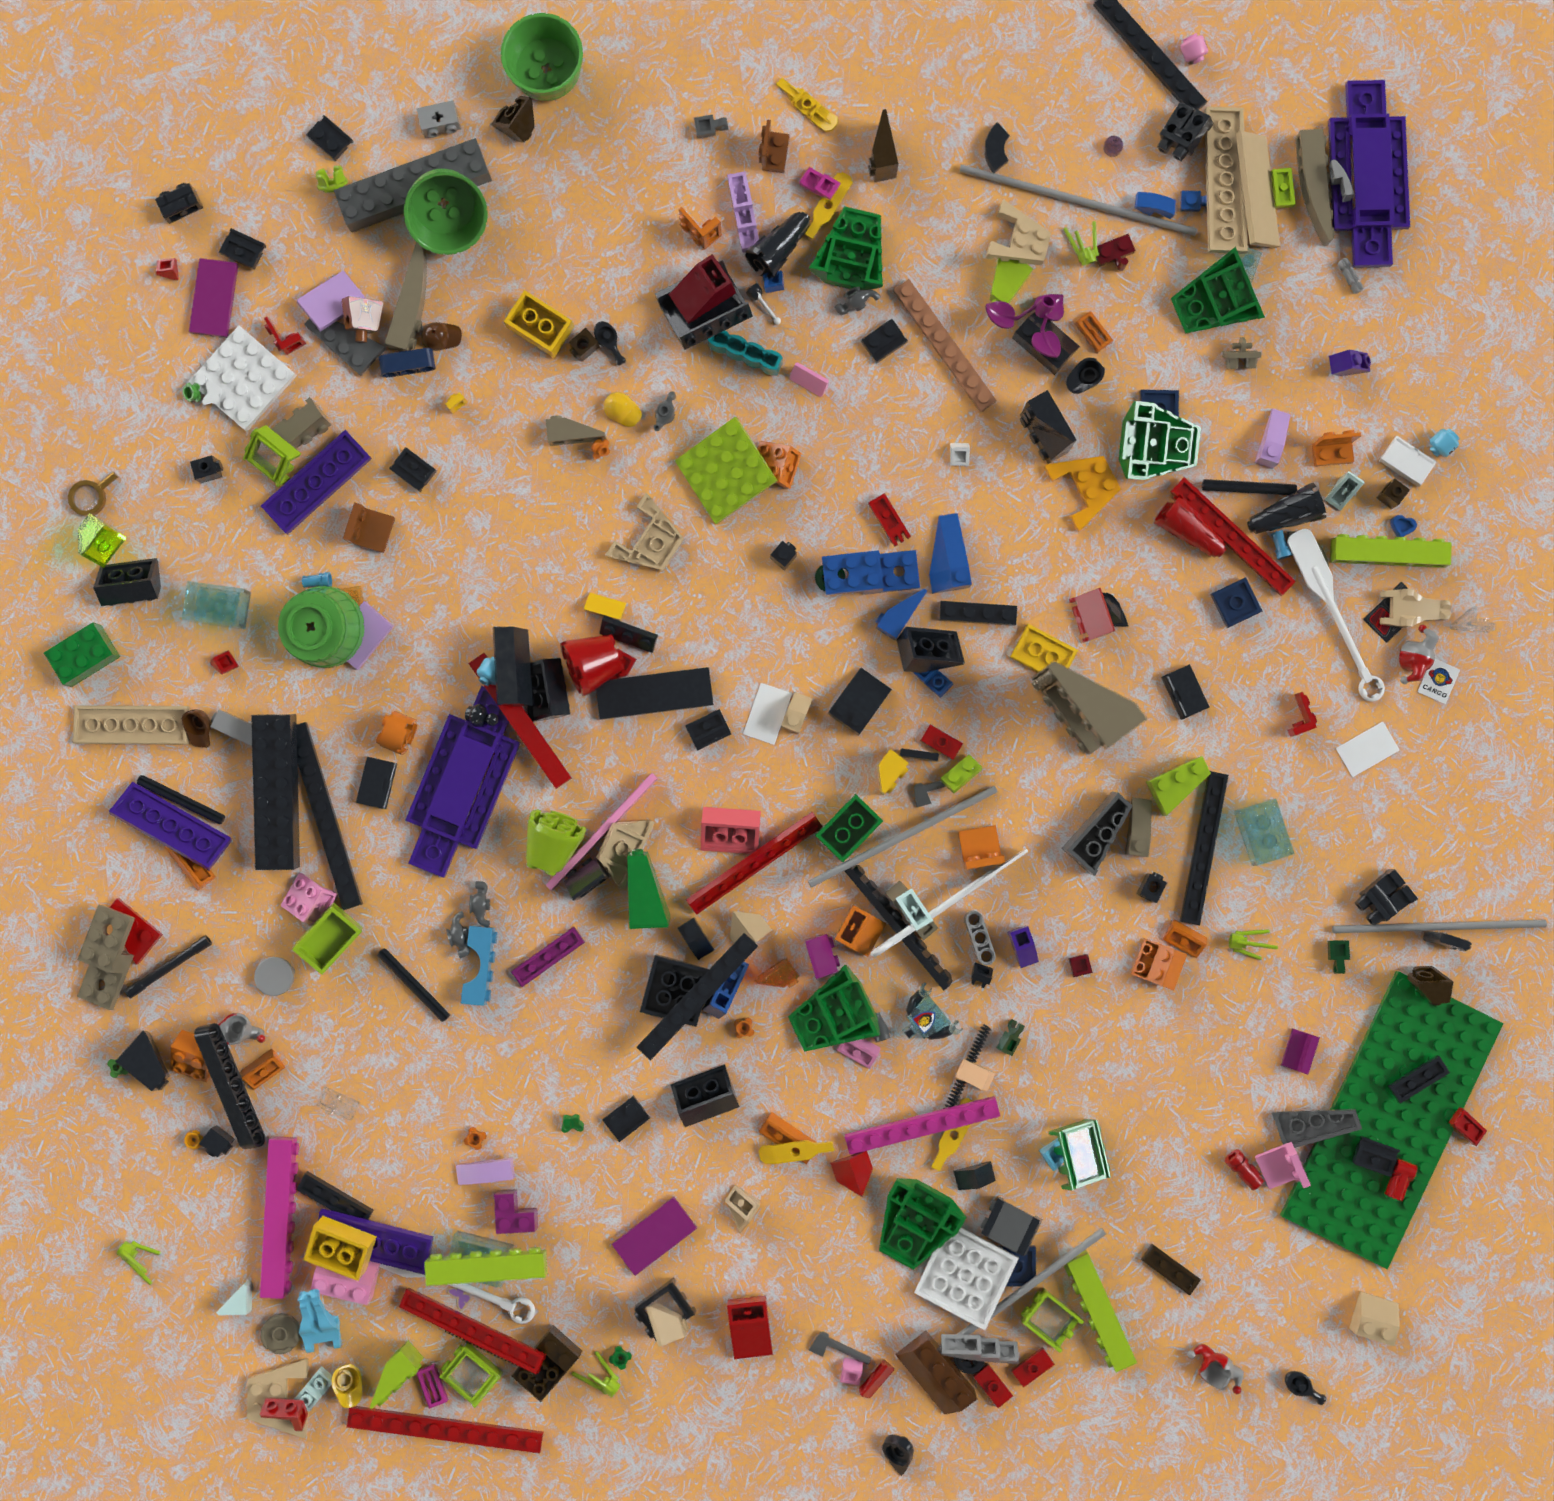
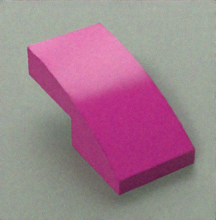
[799,167,841,200]

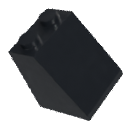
[115,1031,170,1091]

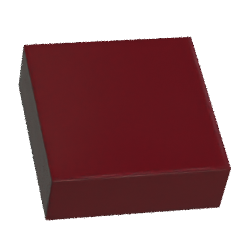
[1068,954,1093,977]

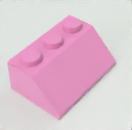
[310,1261,380,1305]

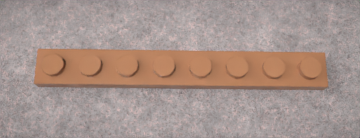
[893,279,997,413]

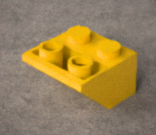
[877,749,909,795]

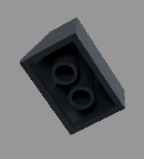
[1012,312,1080,375]
[93,558,161,606]
[526,658,570,722]
[671,1064,739,1127]

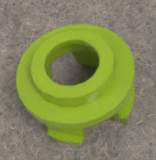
[316,166,348,193]

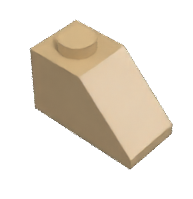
[781,692,813,734]

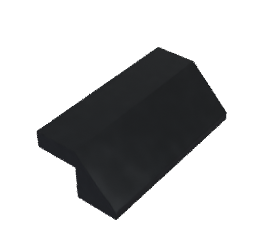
[493,627,533,707]

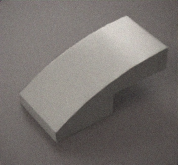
[1329,160,1354,202]

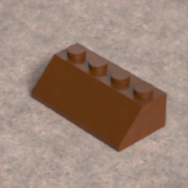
[896,1330,977,1415]

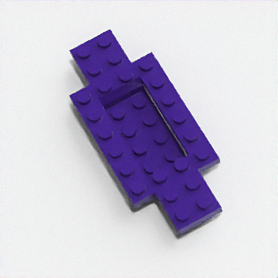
[1328,80,1410,268]
[405,685,521,878]

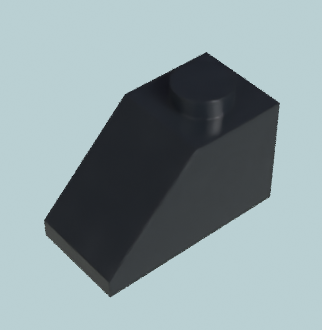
[677,917,715,960]

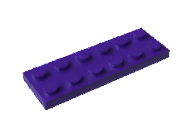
[261,430,372,535]
[109,782,232,871]
[318,1208,434,1275]

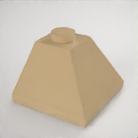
[646,1303,689,1347]

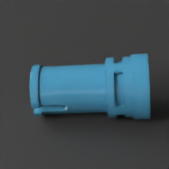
[1271,530,1292,560]
[302,572,332,588]

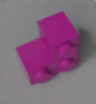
[494,1189,538,1234]

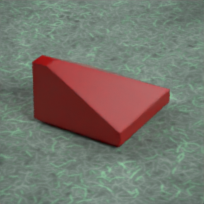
[156,258,179,280]
[210,650,239,675]

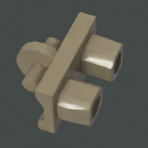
[1222,337,1261,369]

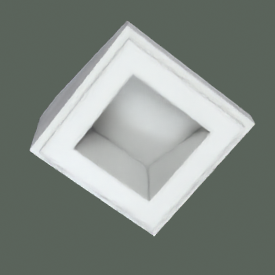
[950,443,970,466]

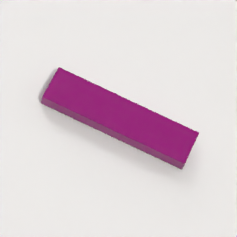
[511,927,585,987]

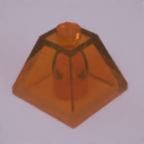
[754,957,800,988]

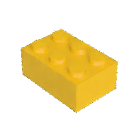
[504,290,575,358]
[304,1216,377,1281]

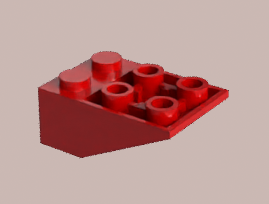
[727,1295,773,1360]

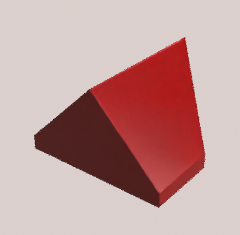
[830,1151,873,1197]

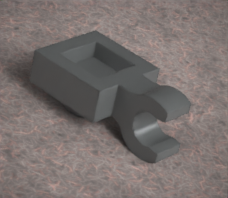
[694,114,729,139]

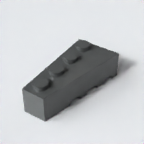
[1061,791,1132,876]

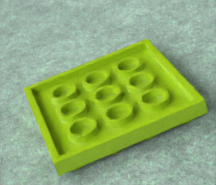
[675,417,778,524]

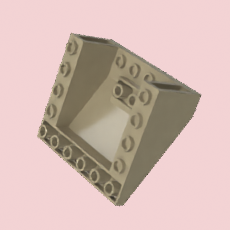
[1031,661,1147,755]

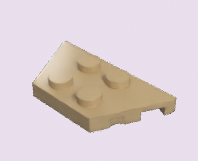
[596,820,655,889]

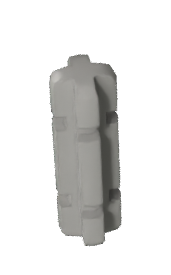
[1337,258,1364,294]

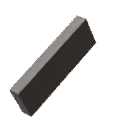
[1141,1244,1201,1295]

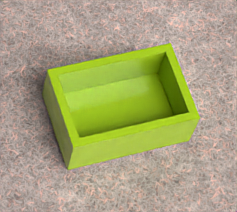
[292,902,363,975]

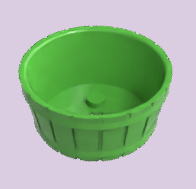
[501,13,583,101]
[404,169,488,255]
[278,586,364,668]

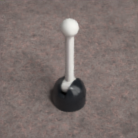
[746,283,781,325]

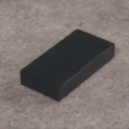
[899,748,939,762]

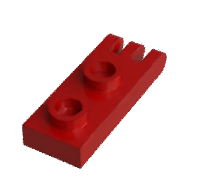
[868,493,911,547]

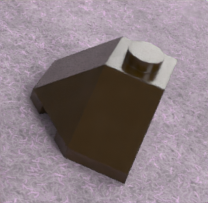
[491,95,535,143]
[1407,966,1454,1005]

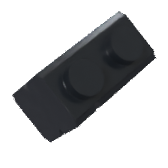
[155,183,203,224]

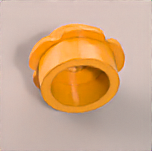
[184,1130,203,1150]

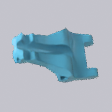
[298,1289,342,1353]

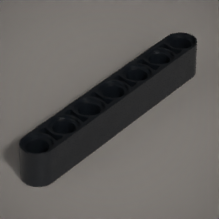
[194,1023,265,1149]

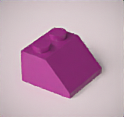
[805,933,840,979]

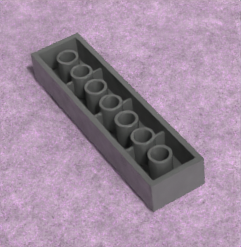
[334,138,492,232]

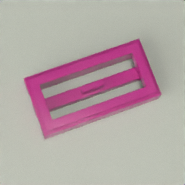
[416,1363,448,1409]

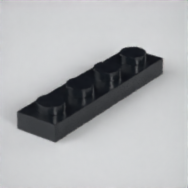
[939,601,1017,626]
[296,1171,374,1220]

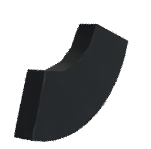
[984,122,1010,174]

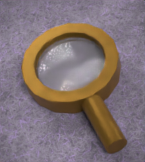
[68,471,118,517]

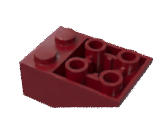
[669,254,736,324]

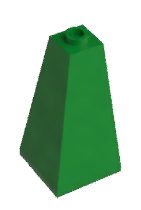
[627,849,671,929]

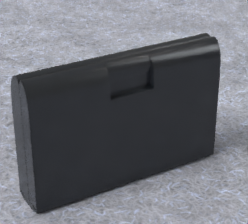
[1161,664,1210,720]
[356,757,397,809]
[1423,931,1472,951]

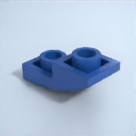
[1135,192,1176,219]
[912,670,953,698]

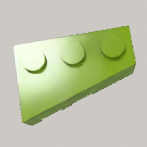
[1146,756,1211,816]

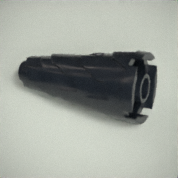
[745,212,810,280]
[1247,483,1327,534]

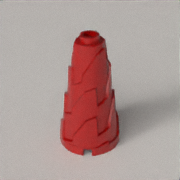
[1154,493,1226,557]

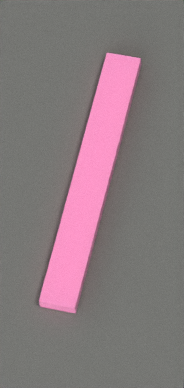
[546,773,659,890]

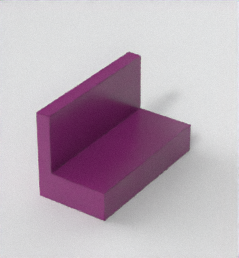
[1281,1028,1320,1075]

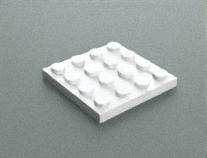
[189,325,297,432]
[914,1228,1019,1330]

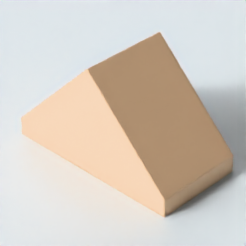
[955,1059,995,1091]

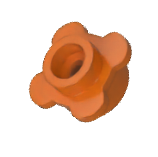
[591,439,610,459]
[734,1018,754,1038]
[464,1127,487,1150]

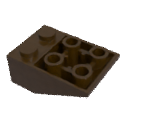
[511,1325,582,1402]

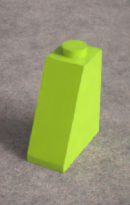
[989,258,1033,304]

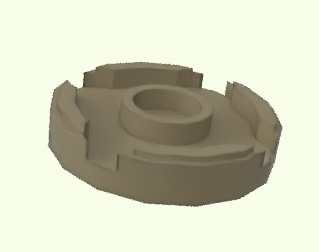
[261,1314,301,1354]

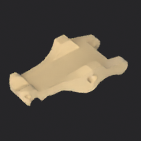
[1380,589,1451,628]

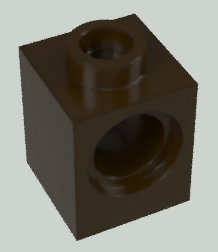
[569,328,600,361]
[1376,479,1410,509]

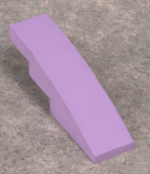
[727,171,759,253]

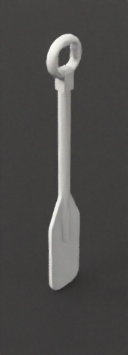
[1287,529,1385,702]
[870,849,1028,957]
[380,1264,535,1324]

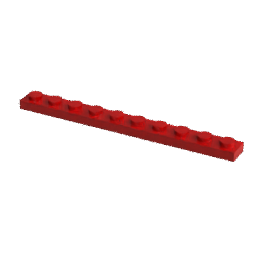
[347,1406,544,1454]

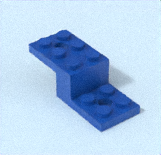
[822,550,920,596]

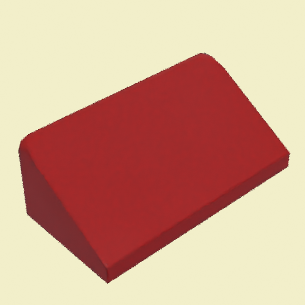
[859,1360,895,1398]

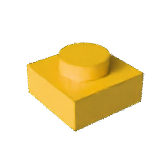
[445,392,468,414]

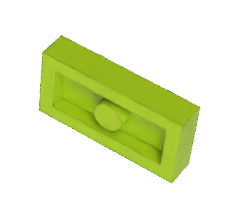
[1271,168,1295,209]
[941,754,982,794]

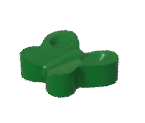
[561,1114,584,1133]

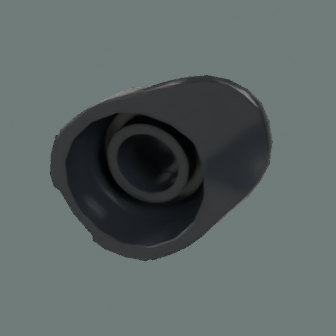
[1066,358,1105,394]

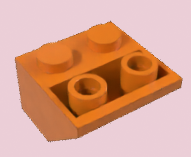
[834,905,887,957]
[1131,938,1187,991]
[171,1030,210,1082]

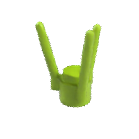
[1064,221,1099,266]
[1229,929,1278,960]
[116,1241,161,1285]
[572,1351,621,1397]

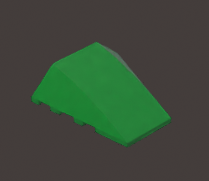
[809,206,883,290]
[1171,246,1265,333]
[788,964,880,1052]

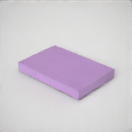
[297,270,366,332]
[347,601,394,670]

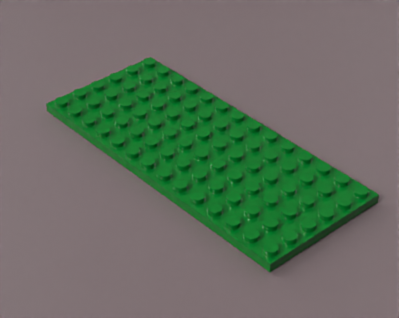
[1280,971,1504,1270]

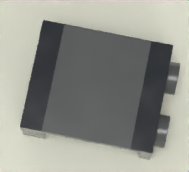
[981,1197,1043,1256]

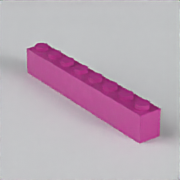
[260,1136,299,1299]

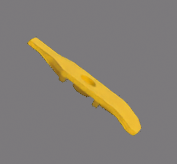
[776,77,838,132]
[805,172,853,240]
[931,1098,973,1172]
[758,1140,834,1164]

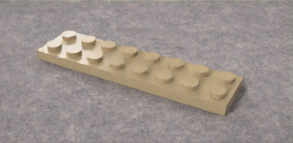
[1204,107,1248,254]

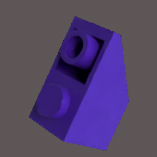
[1329,349,1371,376]
[1007,925,1039,968]

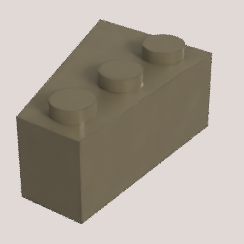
[272,397,331,449]

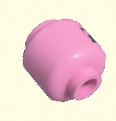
[1180,33,1208,64]

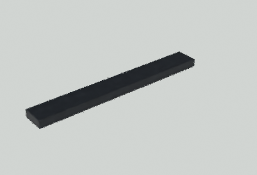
[1180,771,1229,926]

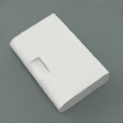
[1379,436,1436,487]

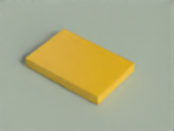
[1009,624,1079,673]

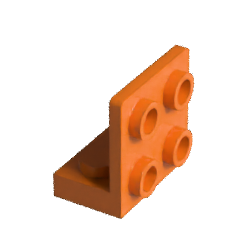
[678,207,722,250]
[1312,430,1361,467]
[757,441,802,489]
[958,825,1005,869]

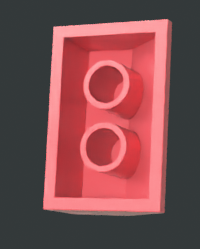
[701,807,761,854]

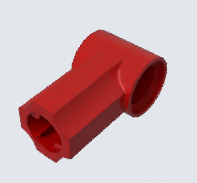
[1385,1158,1417,1201]

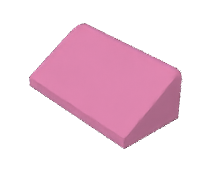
[790,362,829,397]
[836,1039,881,1069]

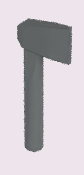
[914,780,946,807]
[809,1331,871,1364]

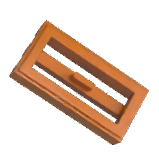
[1075,311,1113,353]

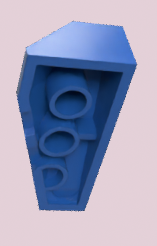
[929,513,972,594]

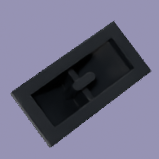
[953,1161,996,1190]

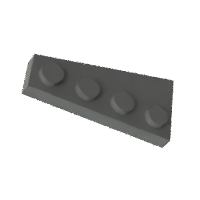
[304,318,386,376]
[1272,1109,1362,1148]

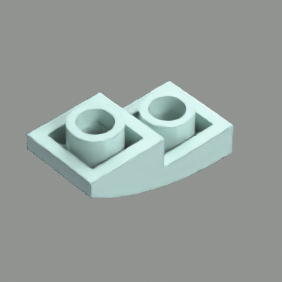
[294,1366,332,1412]

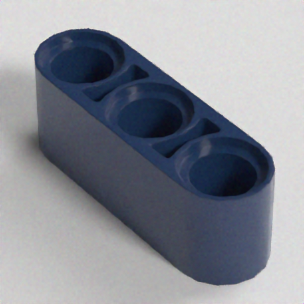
[379,348,436,378]

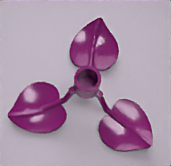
[985,294,1064,358]

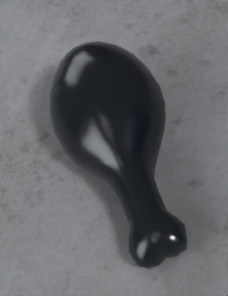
[594,321,626,366]
[1285,1371,1327,1405]

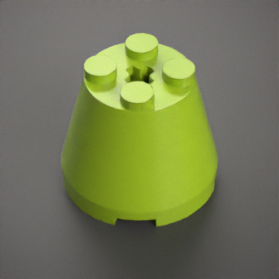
[526,809,586,876]

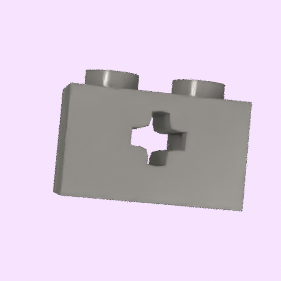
[416,100,461,138]

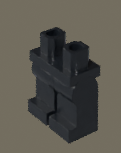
[1157,102,1214,161]
[1355,869,1418,925]

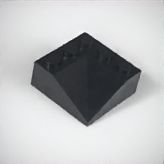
[1020,390,1077,464]
[640,954,709,1027]

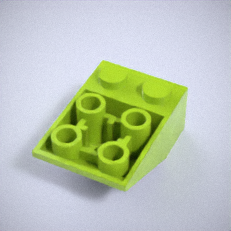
[370,1340,424,1409]

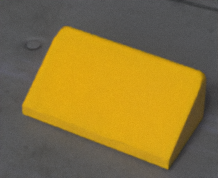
[584,593,627,621]

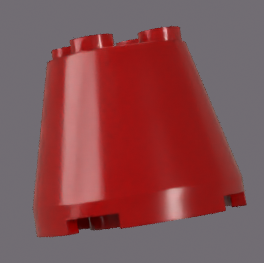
[560,634,624,697]

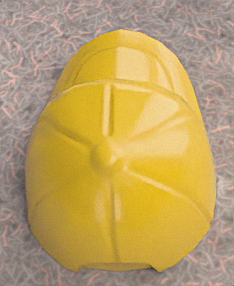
[604,392,642,427]
[331,1364,362,1408]

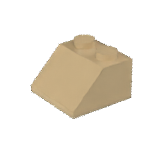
[1349,1291,1400,1346]

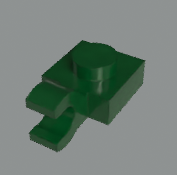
[1328,940,1350,974]
[996,1019,1025,1056]

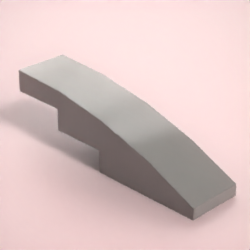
[941,1334,1019,1364]

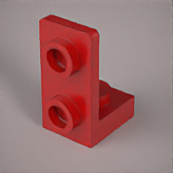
[264,317,306,355]
[1288,692,1317,737]
[260,1398,308,1431]

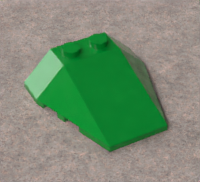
[1119,401,1201,480]
[879,1178,967,1270]

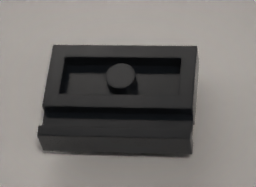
[306,115,354,162]
[219,228,266,270]
[861,319,908,364]
[389,447,437,493]
[685,709,732,751]
[603,1095,651,1142]
[1352,1136,1400,1177]

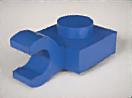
[1181,191,1207,212]

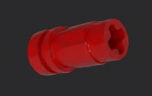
[1224,1149,1264,1190]

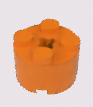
[376,711,418,755]

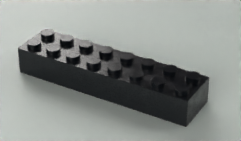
[251,714,300,870]

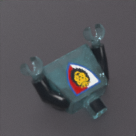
[902,983,963,1040]

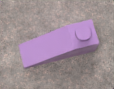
[1254,409,1291,468]

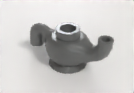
[835,286,881,315]
[654,391,676,431]
[469,881,490,927]
[446,911,470,958]

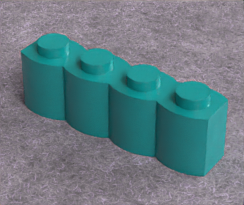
[707,330,783,376]

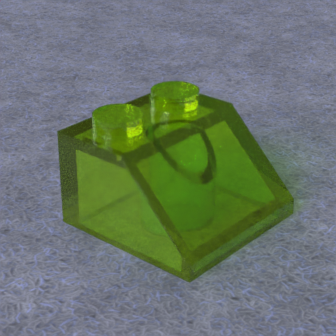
[78,513,127,568]

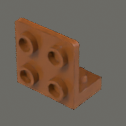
[759,120,790,173]
[343,502,395,553]

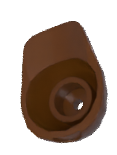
[421,322,462,351]
[181,709,211,748]

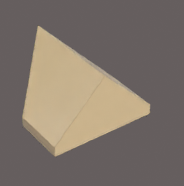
[730,911,772,943]
[725,1185,760,1234]

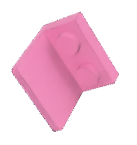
[281,873,338,925]
[1255,1142,1311,1189]

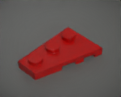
[109,898,163,965]

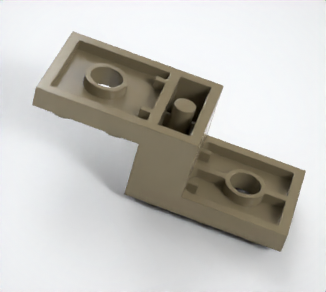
[77,904,135,1010]

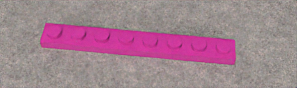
[845,1096,1001,1155]

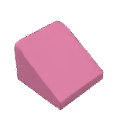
[840,1358,863,1385]

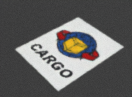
[1418,659,1460,704]

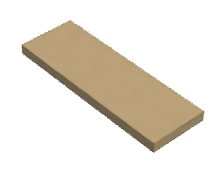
[1236,131,1280,248]
[73,705,190,745]

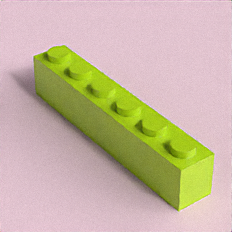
[1330,534,1452,568]
[425,1247,548,1286]
[1064,1250,1137,1372]

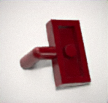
[1096,233,1136,271]

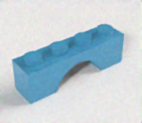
[461,925,498,1006]

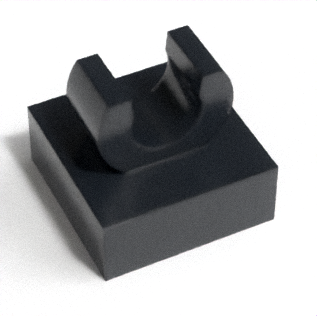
[971,962,993,988]

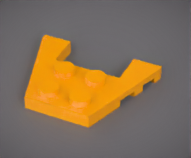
[1044,456,1121,532]

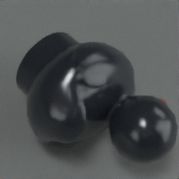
[465,704,499,727]

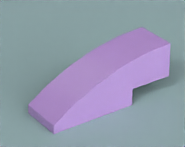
[456,1157,515,1185]

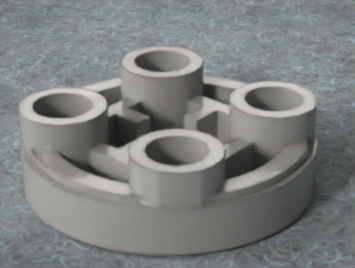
[254,957,295,996]

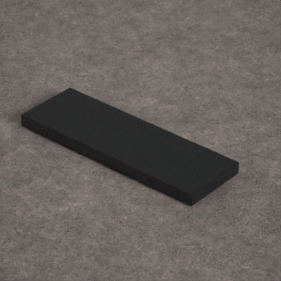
[596,667,714,720]

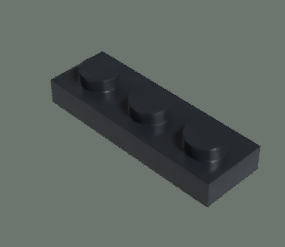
[599,615,658,653]
[1388,1055,1450,1104]

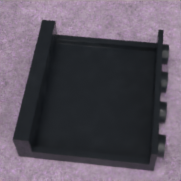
[655,260,753,350]

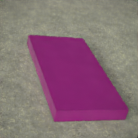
[189,258,238,338]
[612,1196,697,1276]

